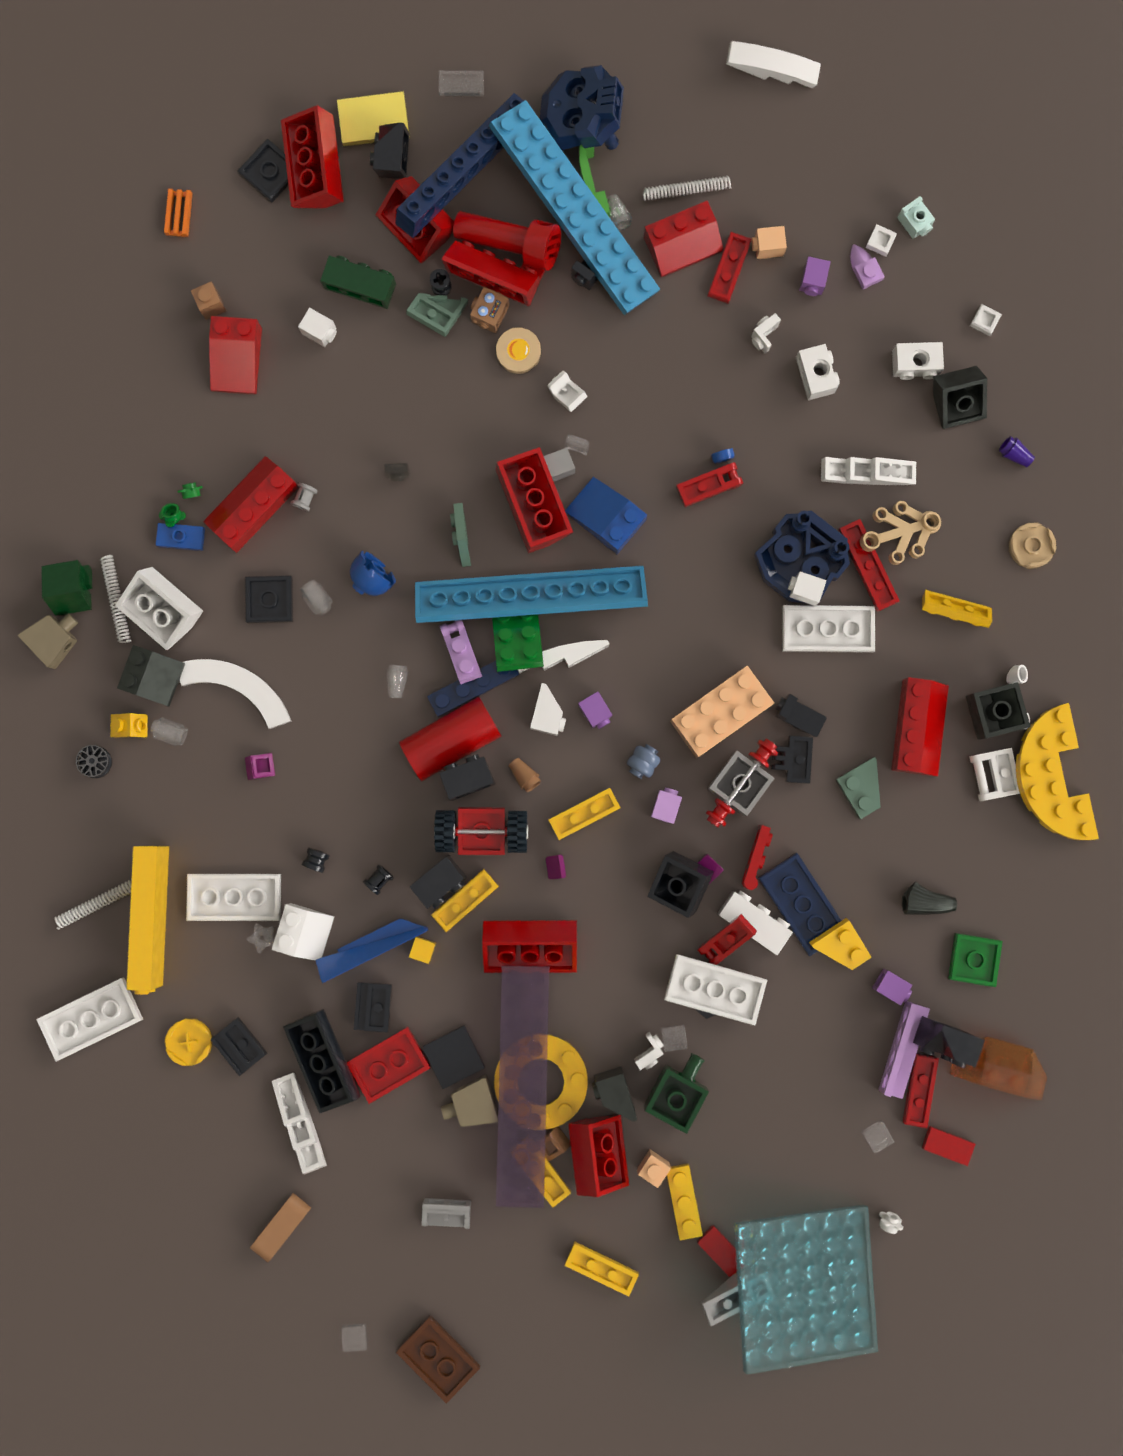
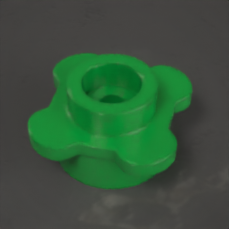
[177,482,203,499]
[159,503,186,527]

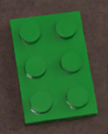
[492,614,544,672]

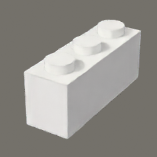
[717,890,793,955]

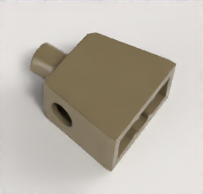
[17,613,79,670]
[441,1074,499,1127]

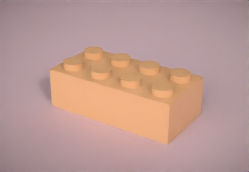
[670,665,774,758]

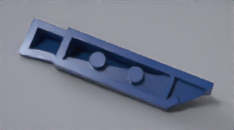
[315,918,428,983]

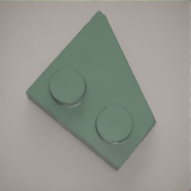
[406,293,468,337]
[450,503,471,567]
[835,757,881,819]

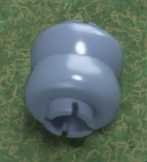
[627,744,661,779]

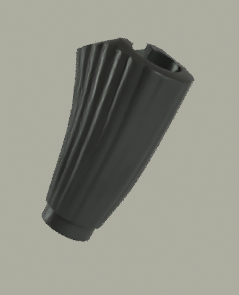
[902,881,957,915]

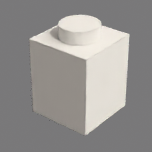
[298,308,337,347]
[788,572,827,606]

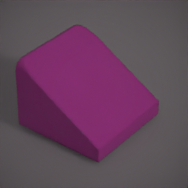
[245,753,275,780]
[545,854,566,879]
[697,854,724,884]

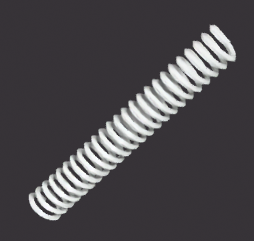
[643,175,731,201]
[100,555,132,643]
[54,878,132,930]

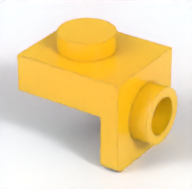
[110,713,148,738]

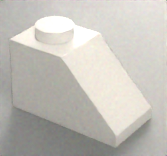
[530,683,566,736]

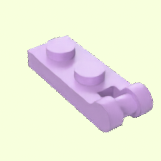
[439,620,482,684]

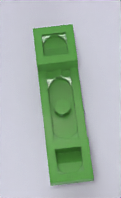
[579,145,610,217]

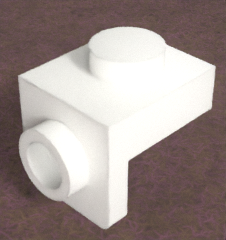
[751,313,781,354]
[548,371,587,412]
[634,1032,664,1070]

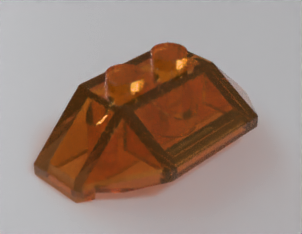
[950,1036,1047,1100]

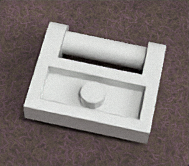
[969,748,1020,802]

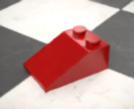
[209,316,262,394]

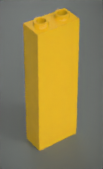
[127,846,169,995]

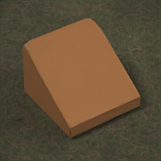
[535,1126,571,1161]

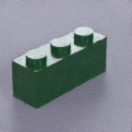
[320,256,396,309]

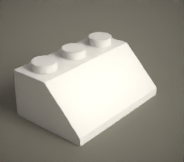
[115,567,203,650]

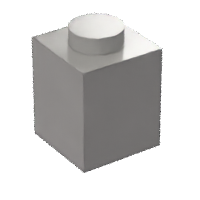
[544,447,575,482]

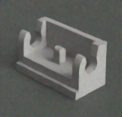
[422,1198,471,1229]

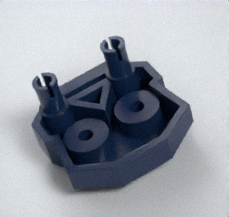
[539,65,624,150]
[754,510,850,603]

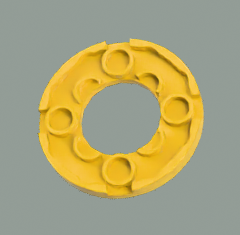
[494,1034,588,1130]

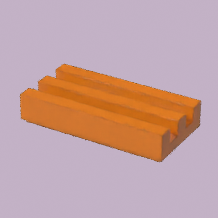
[164,189,192,237]

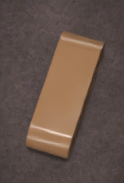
[250,1193,311,1263]

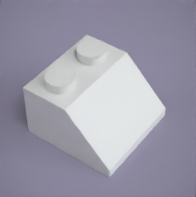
[272,903,335,960]

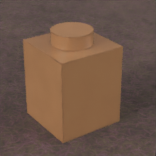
[191,281,226,320]

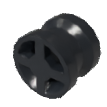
[302,847,330,873]

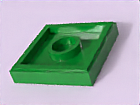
[948,933,1003,987]

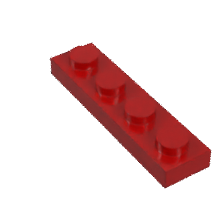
[838,519,900,612]

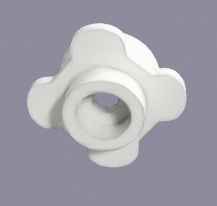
[879,1212,903,1234]

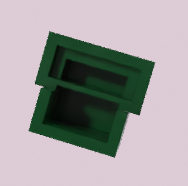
[41,560,93,616]

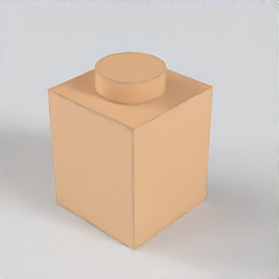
[751,226,787,259]
[637,1149,671,1188]

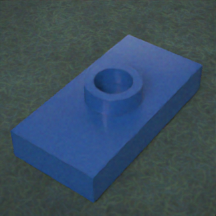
[156,523,205,551]

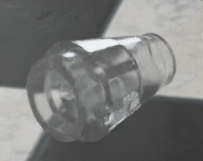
[607,195,632,231]
[386,664,409,698]

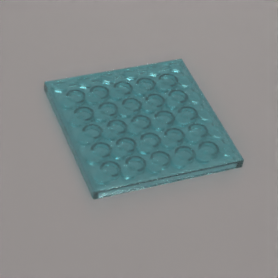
[734,1205,878,1375]

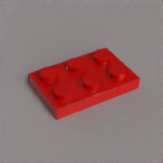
[347,1026,431,1104]

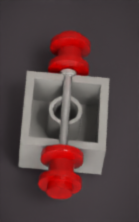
[706,739,778,828]

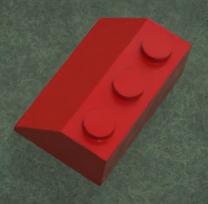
[376,176,454,263]
[643,200,723,277]
[568,1114,629,1197]

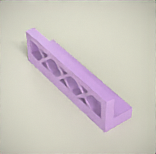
[878,1001,930,1099]

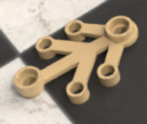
[860,501,941,565]

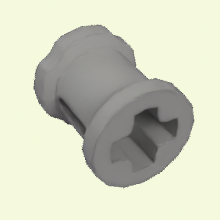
[290,482,318,512]

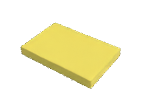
[337,91,410,146]

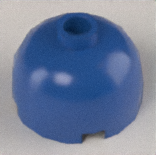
[350,551,396,596]

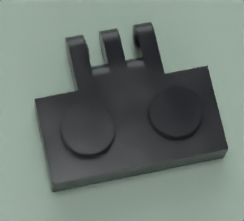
[771,736,813,784]

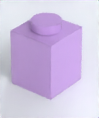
[650,787,682,824]

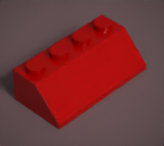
[281,105,344,208]
[442,240,540,307]
[495,447,573,553]
[203,456,299,553]
[891,677,949,777]
[482,920,577,973]

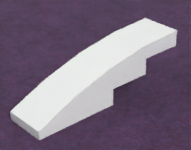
[726,41,821,88]
[821,457,916,485]
[518,640,609,673]
[272,1073,327,1174]

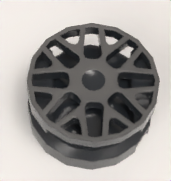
[75,745,112,778]

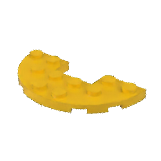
[1016,703,1099,840]

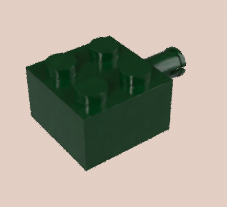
[643,1053,709,1134]

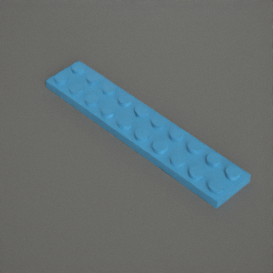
[489,100,660,315]
[415,566,648,623]

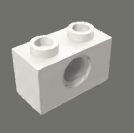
[892,342,944,380]
[796,344,840,400]

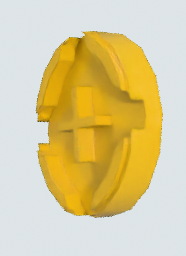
[165,1018,212,1066]

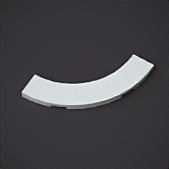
[180,659,292,729]

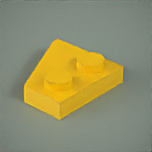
[809,918,872,970]

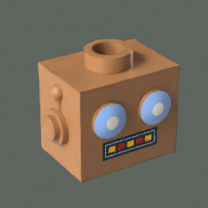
[470,287,509,333]

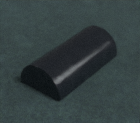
[283,1009,361,1114]

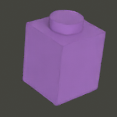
[799,256,831,296]
[578,692,612,729]
[872,968,912,1005]

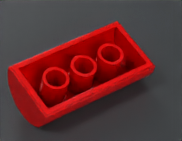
[399,697,502,782]

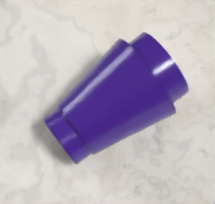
[999,436,1035,468]

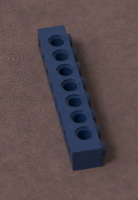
[395,93,532,238]

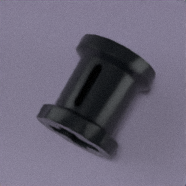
[430,269,452,296]
[363,864,394,895]

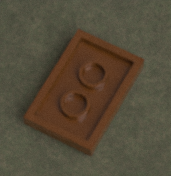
[396,1315,480,1404]

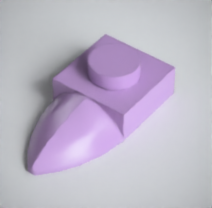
[850,244,885,289]

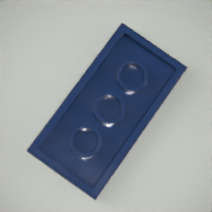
[758,853,842,956]

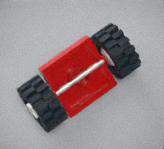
[434,807,528,855]

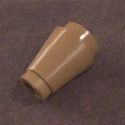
[508,758,541,793]

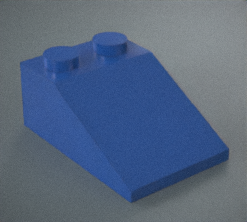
[565,477,647,555]

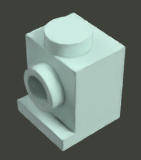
[897,196,935,239]

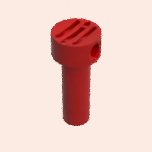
[453,211,561,271]

